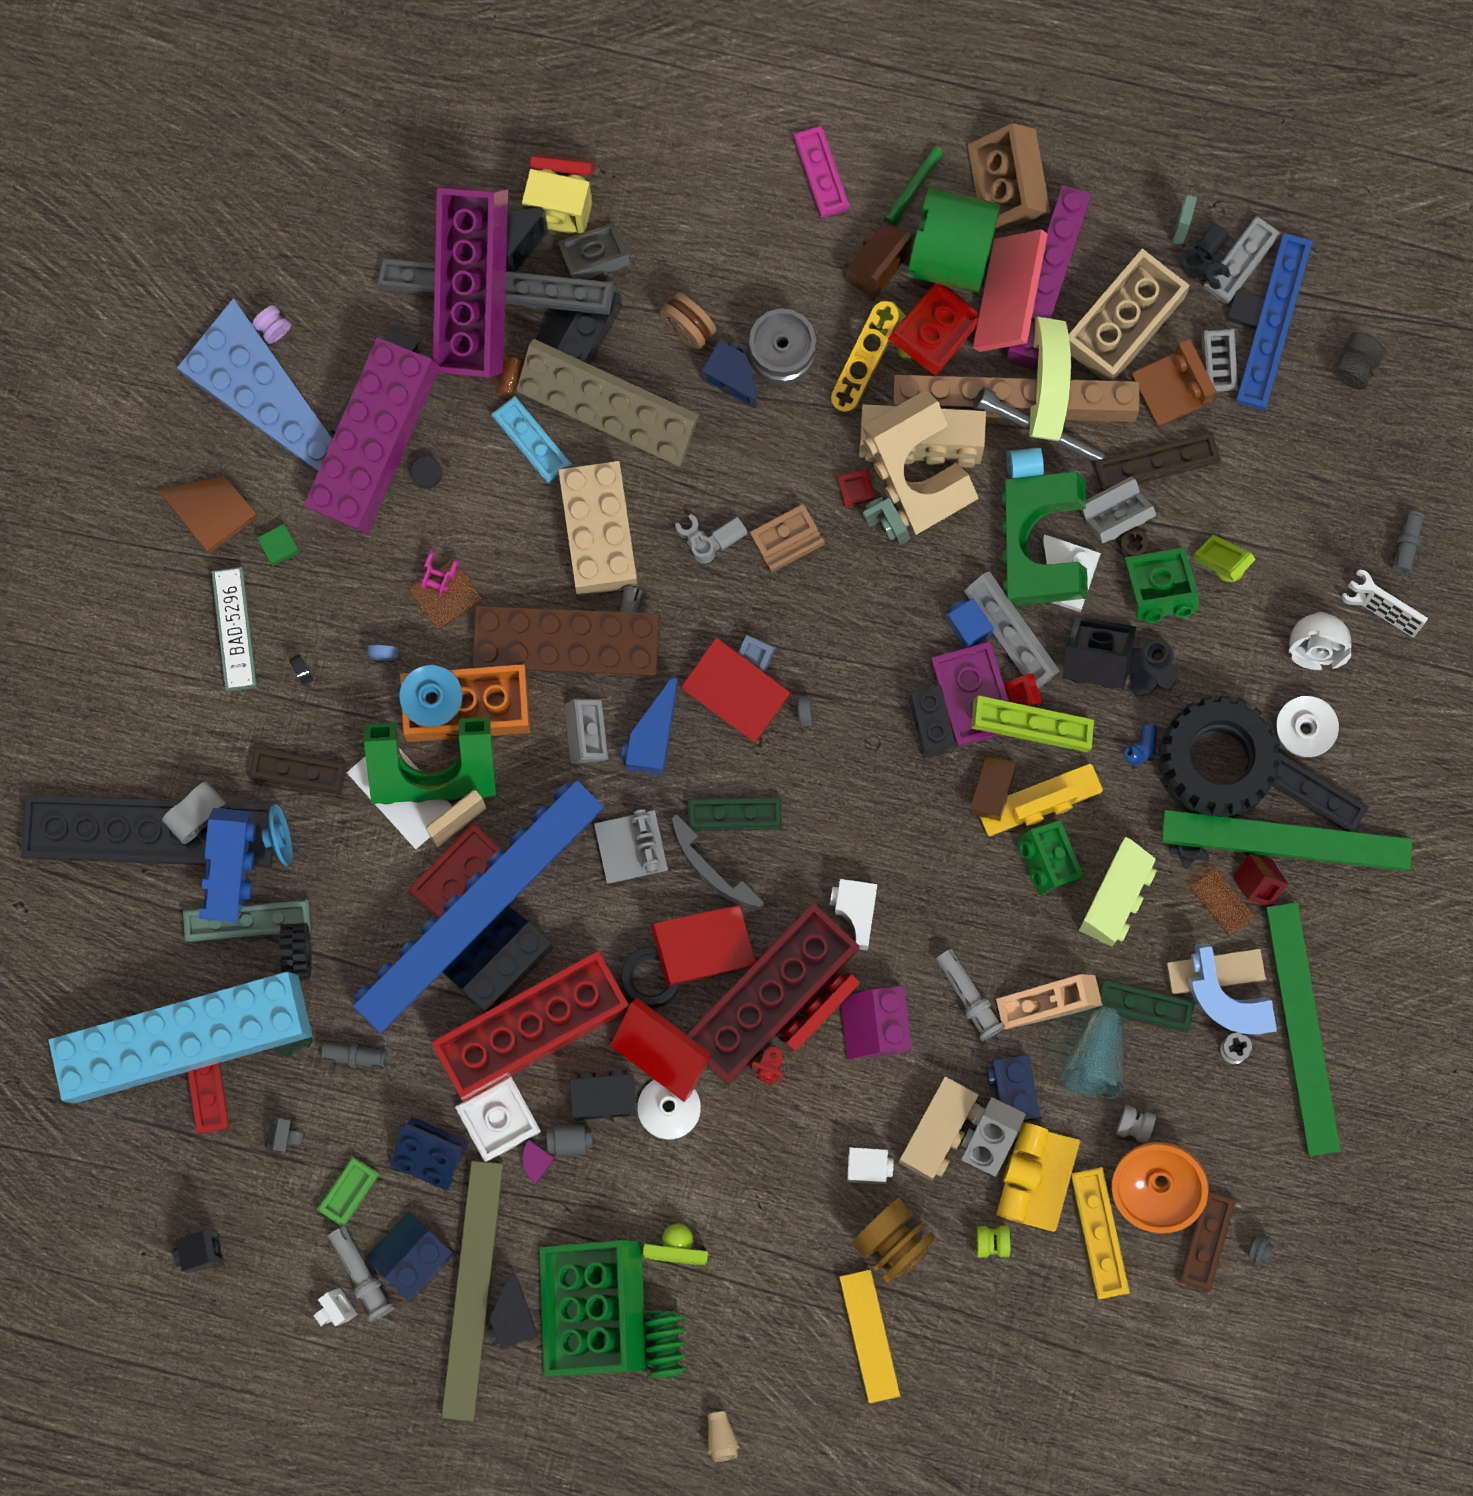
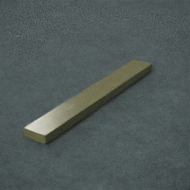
[442,1161,504,1422]

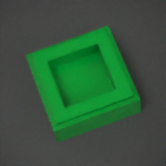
[257,524,299,566]

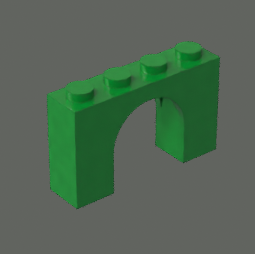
[1002,472,1088,606]
[364,717,496,805]

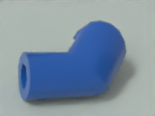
[1124,724,1157,765]

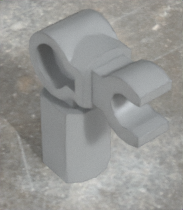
[675,514,748,564]

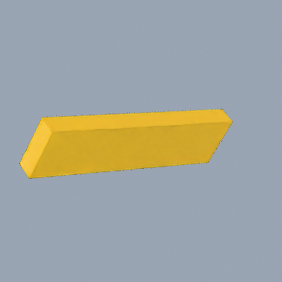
[1071,1167,1130,1300]
[839,1270,900,1404]

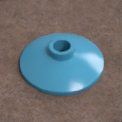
[399,665,462,727]
[262,804,293,866]

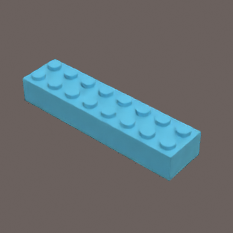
[49,972,313,1103]

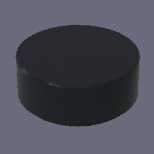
[411,457,442,489]
[289,653,314,686]

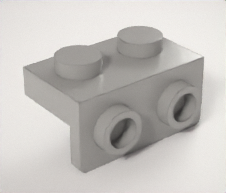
[1082,477,1157,543]

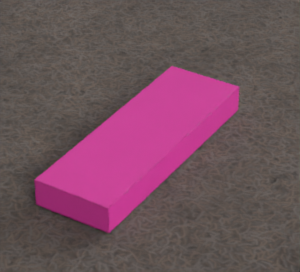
[793,125,850,218]

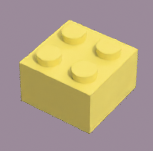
[522,169,592,235]

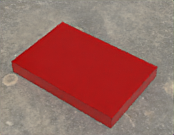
[888,283,979,376]
[681,638,792,743]
[408,823,501,919]
[651,905,756,986]
[610,998,712,1102]

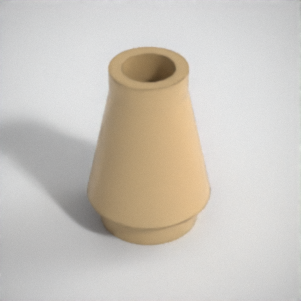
[707,1411,740,1462]

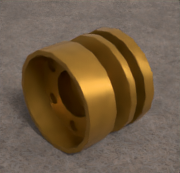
[850,1197,936,1283]

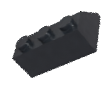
[536,292,622,365]
[442,905,553,1013]

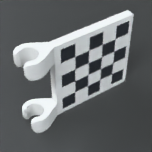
[1341,570,1428,638]

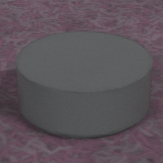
[798,695,813,727]

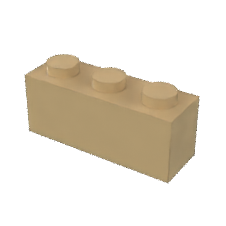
[898,1077,980,1181]

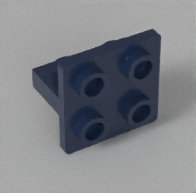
[391,1116,469,1191]

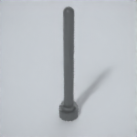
[973,387,1105,462]

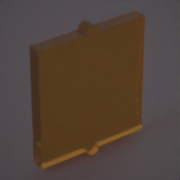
[409,559,483,630]

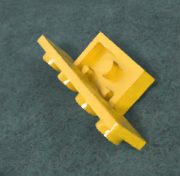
[979,764,1103,837]

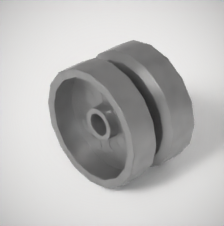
[749,308,816,385]

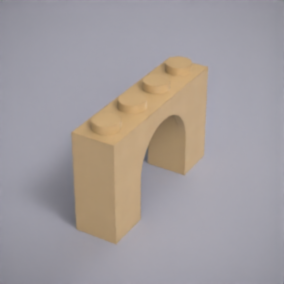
[862,390,979,535]

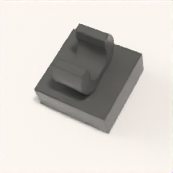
[266,1118,303,1153]

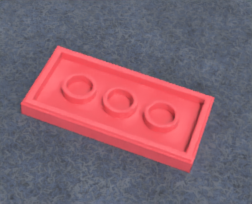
[973,229,1048,352]

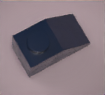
[702,341,758,408]

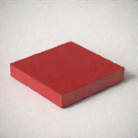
[530,153,597,176]

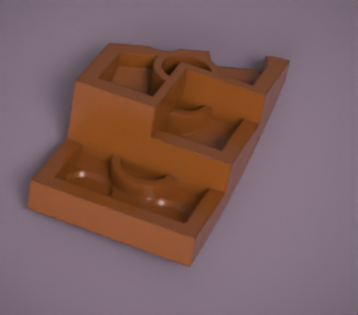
[158,476,258,554]

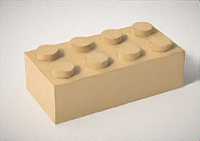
[1069,249,1190,381]
[859,404,986,468]
[559,461,638,597]

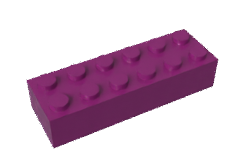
[433,185,508,377]
[304,337,441,535]

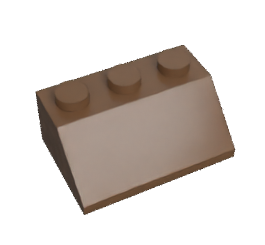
[968,123,1050,228]

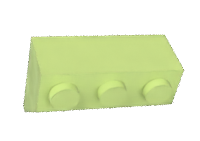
[1079,837,1157,947]

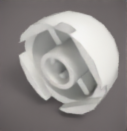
[1289,612,1351,670]

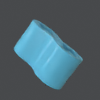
[1006,447,1044,478]

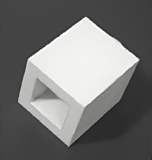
[847,1148,894,1185]

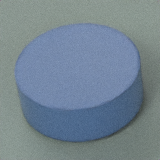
[367,645,399,661]

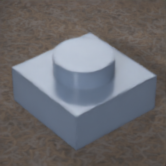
[738,635,776,672]

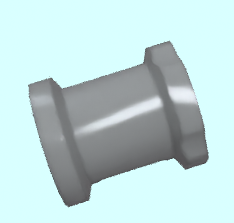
[1220,1032,1252,1064]

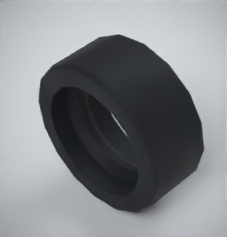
[621,946,680,1008]

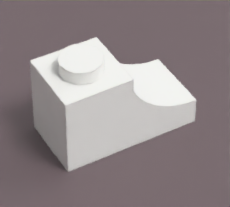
[830,879,877,951]

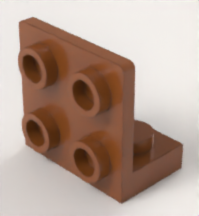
[1132,339,1217,426]

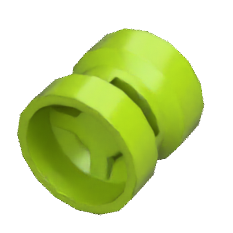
[976,1225,1010,1258]

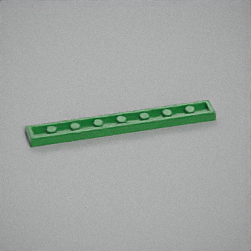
[1161,810,1412,872]
[1265,903,1341,1157]

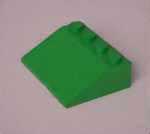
[539,1240,647,1377]

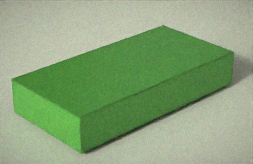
[317,1156,380,1227]

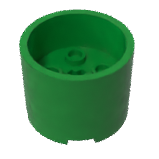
[908,187,1001,293]

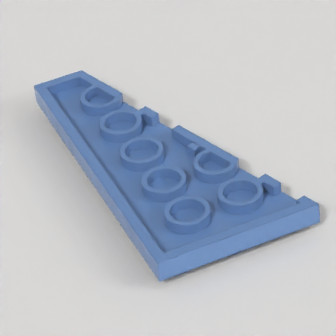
[177,298,332,472]

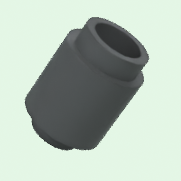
[547,1123,593,1156]

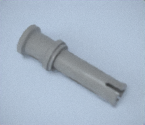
[935,949,1005,1042]
[327,1226,395,1322]

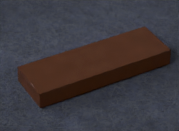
[1179,1191,1236,1292]

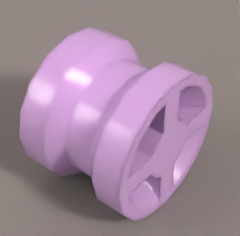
[252,305,291,344]

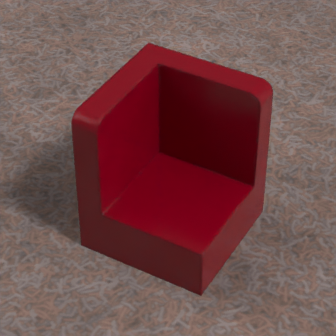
[1233,853,1288,907]

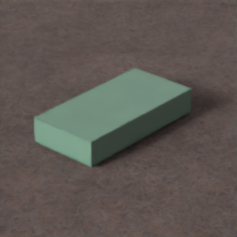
[1172,195,1197,246]

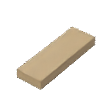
[1166,949,1266,995]

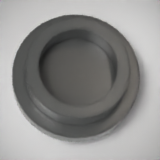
[1249,1236,1275,1267]

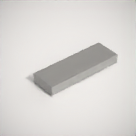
[1203,216,1281,305]

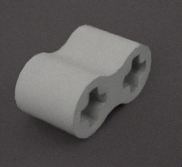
[162,781,228,844]

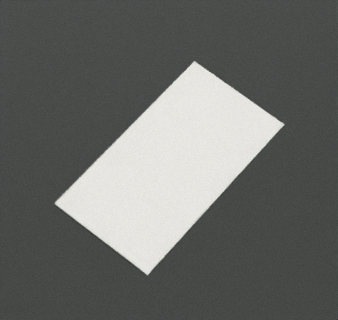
[347,748,452,849]

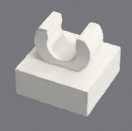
[313,1288,357,1326]

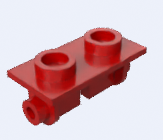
[752,1047,783,1085]

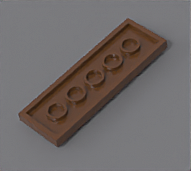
[472,606,661,676]

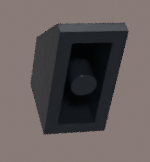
[173,1229,224,1273]
[487,1274,539,1350]

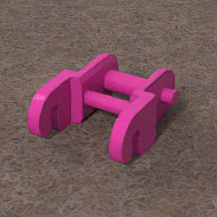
[420,550,460,595]

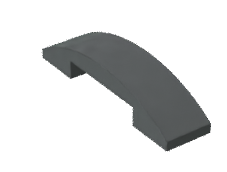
[672,814,764,912]

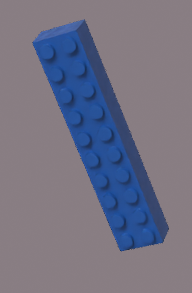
[353,781,604,1035]

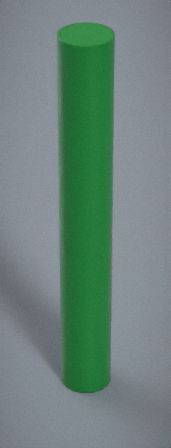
[885,146,944,225]

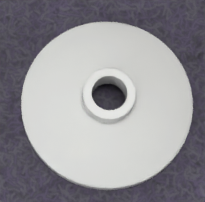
[1276,696,1339,757]
[637,1080,701,1140]

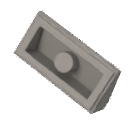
[564,699,608,764]

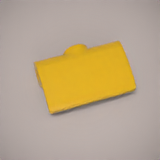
[996,1123,1080,1232]

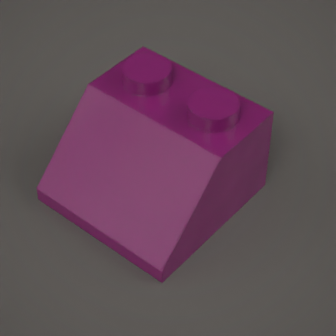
[841,986,912,1060]

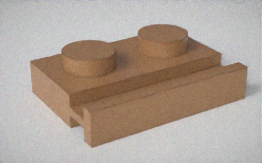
[750,504,825,573]

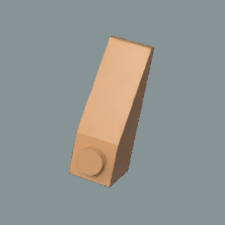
[996,974,1103,1029]

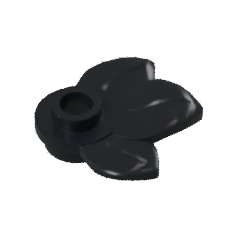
[1128,640,1178,696]

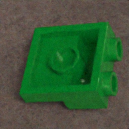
[1124,547,1199,623]

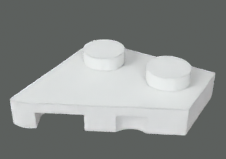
[1042,535,1101,612]

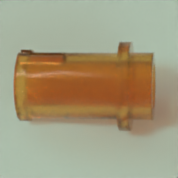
[495,356,524,397]

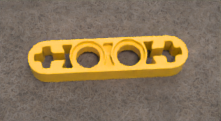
[831,301,900,412]

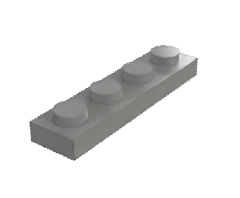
[964,571,1060,689]

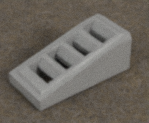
[1201,329,1238,391]

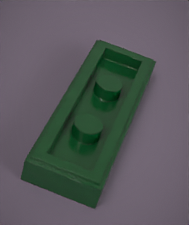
[688,797,782,831]
[1095,979,1195,1033]

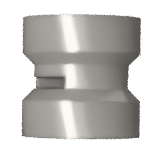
[1116,1104,1156,1144]

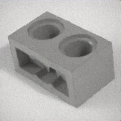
[961,1097,1026,1177]

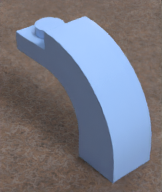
[1187,943,1277,1034]

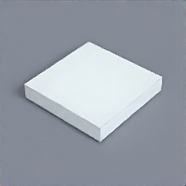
[455,1076,541,1162]

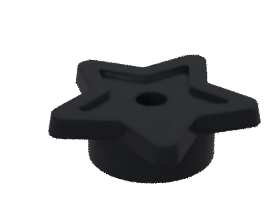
[1169,845,1209,869]

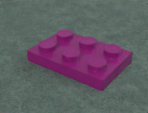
[931,641,1009,748]

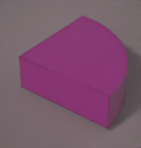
[523,1140,555,1185]

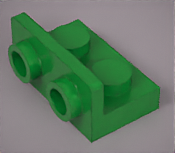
[1017,820,1084,896]

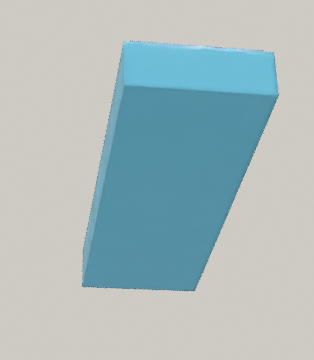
[491,396,572,485]

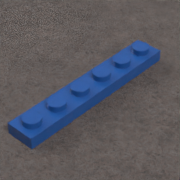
[1235,233,1313,411]

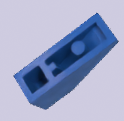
[621,678,678,775]

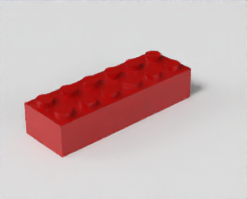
[431,951,629,1102]

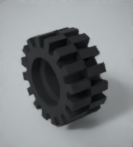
[279,923,312,980]

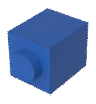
[946,598,994,649]

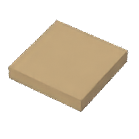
[426,790,487,848]

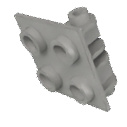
[594,810,668,884]

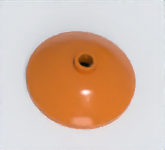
[1112,1142,1209,1233]

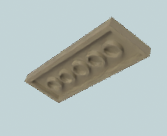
[516,339,699,467]

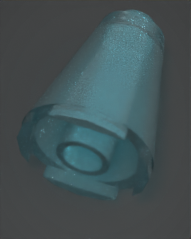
[1059,1007,1123,1099]

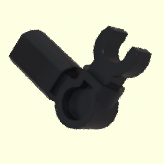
[1182,223,1230,289]

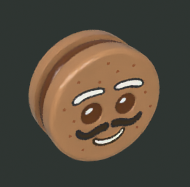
[659,292,716,349]

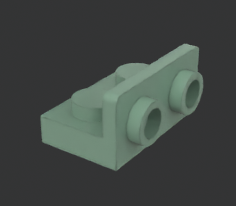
[863,497,910,545]

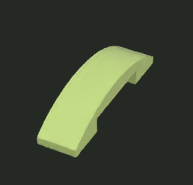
[1029,317,1071,441]

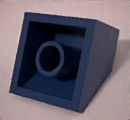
[365,1211,455,1302]

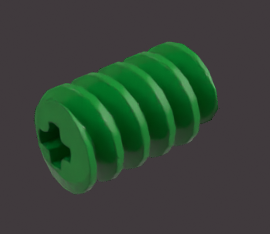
[644,1311,687,1378]

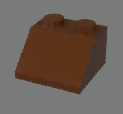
[844,224,913,300]

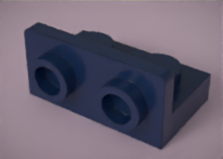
[987,1055,1040,1121]

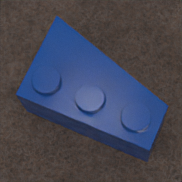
[199,808,256,922]

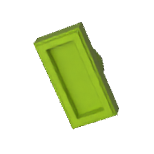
[1193,535,1256,582]
[643,1223,708,1266]

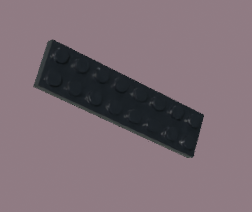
[21,795,274,868]

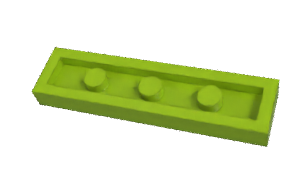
[971,696,1094,752]

